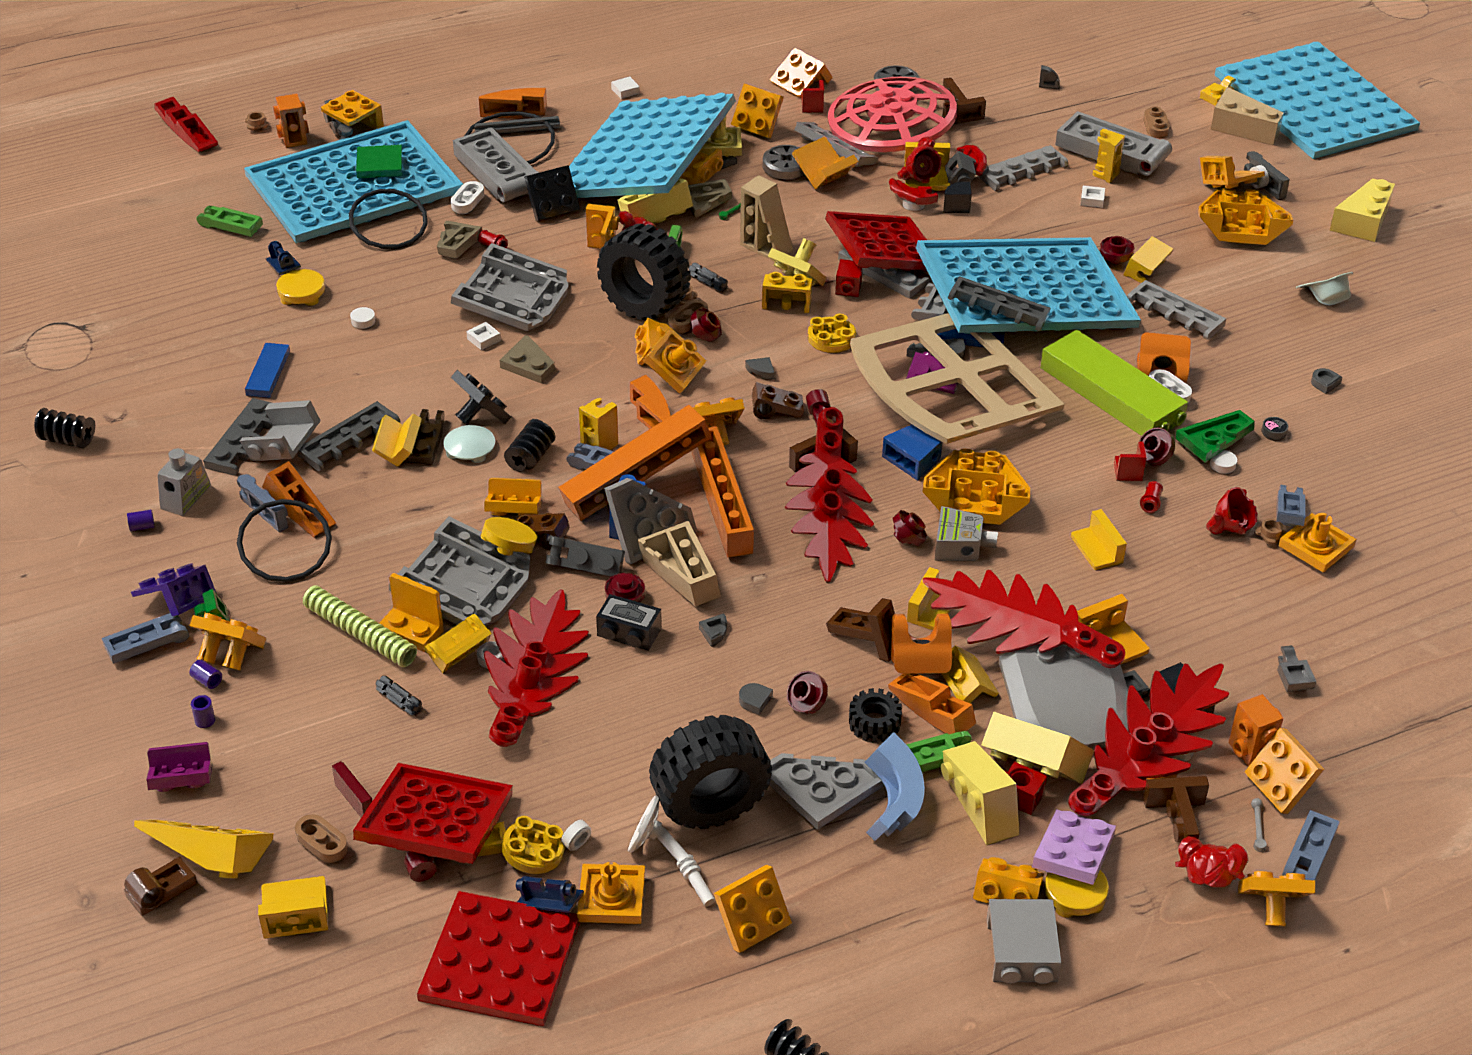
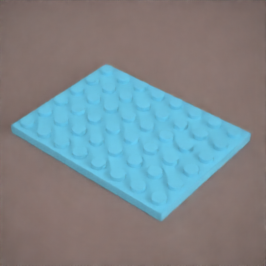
[1215,42,1420,159]
[569,93,736,198]
[244,120,463,243]
[916,237,1141,334]

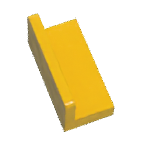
[372,413,422,467]
[1071,509,1127,570]
[907,567,950,630]
[941,645,999,703]

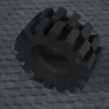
[849,688,902,743]

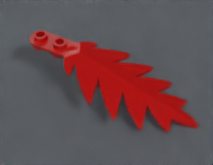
[785,407,874,583]
[923,570,1126,668]
[484,589,589,747]
[1068,663,1229,816]

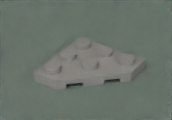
[604,478,698,564]
[770,753,885,830]

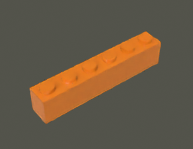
[558,405,712,521]
[692,426,754,558]

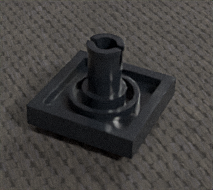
[524,165,580,221]
[451,370,511,425]

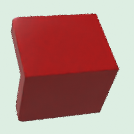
[801,80,824,113]
[1114,442,1147,481]

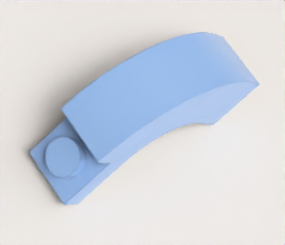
[864,732,925,841]

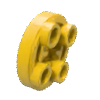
[276,269,325,306]
[808,313,856,353]
[480,517,537,556]
[502,816,565,874]
[1044,870,1109,918]

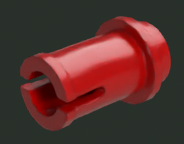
[478,230,508,248]
[1140,481,1163,513]

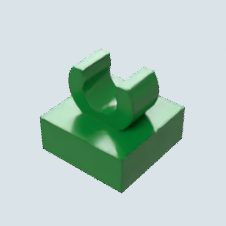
[194,589,229,621]

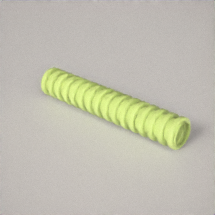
[303,585,417,667]

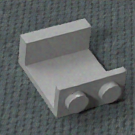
[240,400,321,461]
[986,899,1061,984]

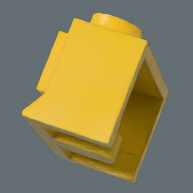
[762,272,812,313]

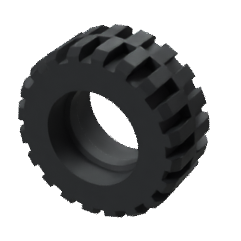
[597,224,691,321]
[649,715,772,829]

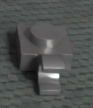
[1277,645,1316,692]

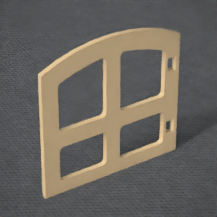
[850,313,1065,444]

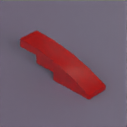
[154,96,218,152]

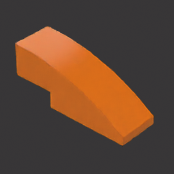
[479,88,547,119]
[630,375,670,429]
[888,673,976,735]

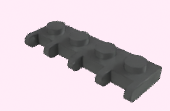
[948,276,1051,331]
[203,398,273,475]
[297,401,401,471]

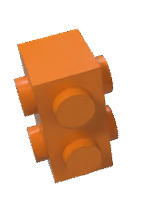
[273,94,309,148]
[1228,694,1284,767]

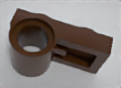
[752,382,804,419]
[516,513,570,550]
[124,857,197,916]

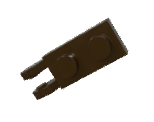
[406,409,445,465]

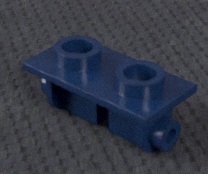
[265,241,301,275]
[516,876,584,913]

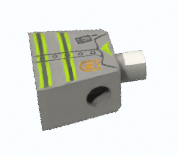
[157,448,211,516]
[935,506,998,561]

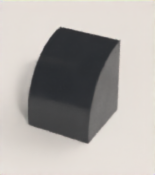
[943,182,972,213]

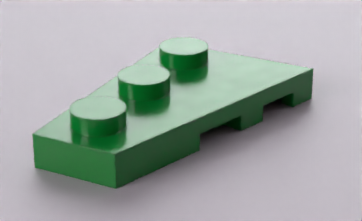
[1176,410,1255,463]

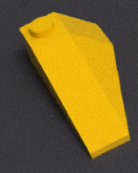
[134,819,274,878]

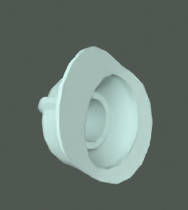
[1296,272,1353,305]

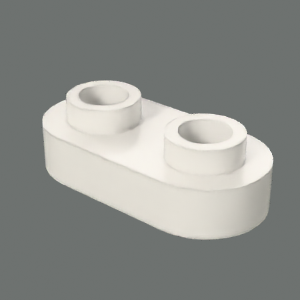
[451,181,484,215]
[1149,369,1192,403]

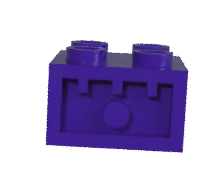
[131,563,217,616]

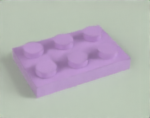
[1032,809,1116,885]

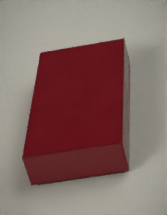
[332,761,372,817]

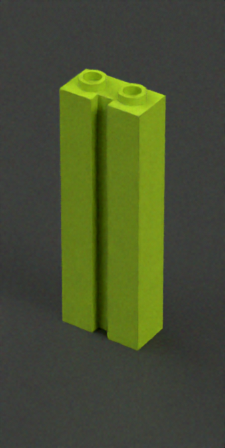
[1040,330,1188,436]

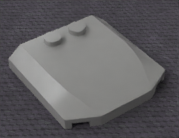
[451,243,568,331]
[389,516,530,626]
[999,637,1129,749]

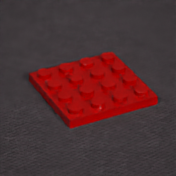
[825,211,928,272]
[353,763,513,864]
[417,891,580,1027]

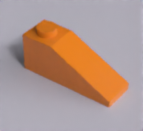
[262,461,336,537]

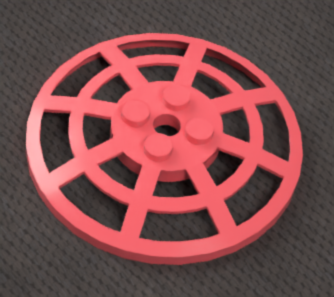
[828,76,957,152]

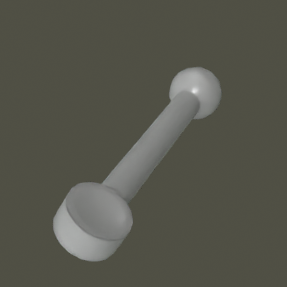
[1251,798,1267,852]

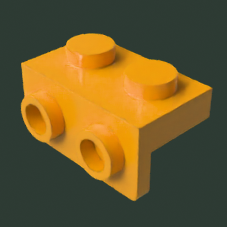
[680,148,723,185]
[635,318,673,366]
[484,478,542,516]
[973,857,1044,903]

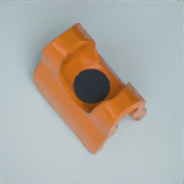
[1137,332,1191,384]
[891,614,952,674]

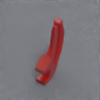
[956,145,987,176]
[889,178,938,205]

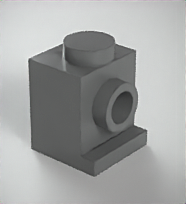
[945,151,976,184]

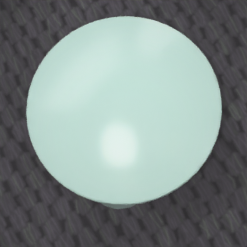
[444,425,495,463]

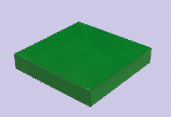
[356,145,402,178]

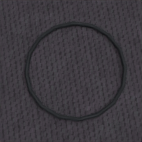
[464,111,555,164]

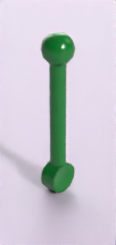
[719,203,741,220]

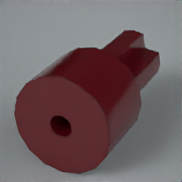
[806,389,831,427]
[404,851,437,882]

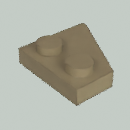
[688,179,732,217]
[437,221,482,258]
[499,335,555,383]

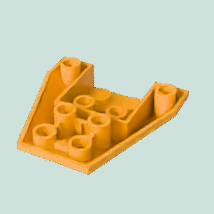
[1198,187,1294,245]
[922,448,1030,525]

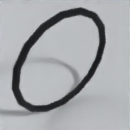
[349,189,428,249]
[237,499,332,582]

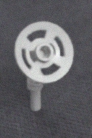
[628,795,715,907]

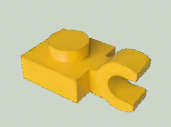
[1200,75,1236,106]

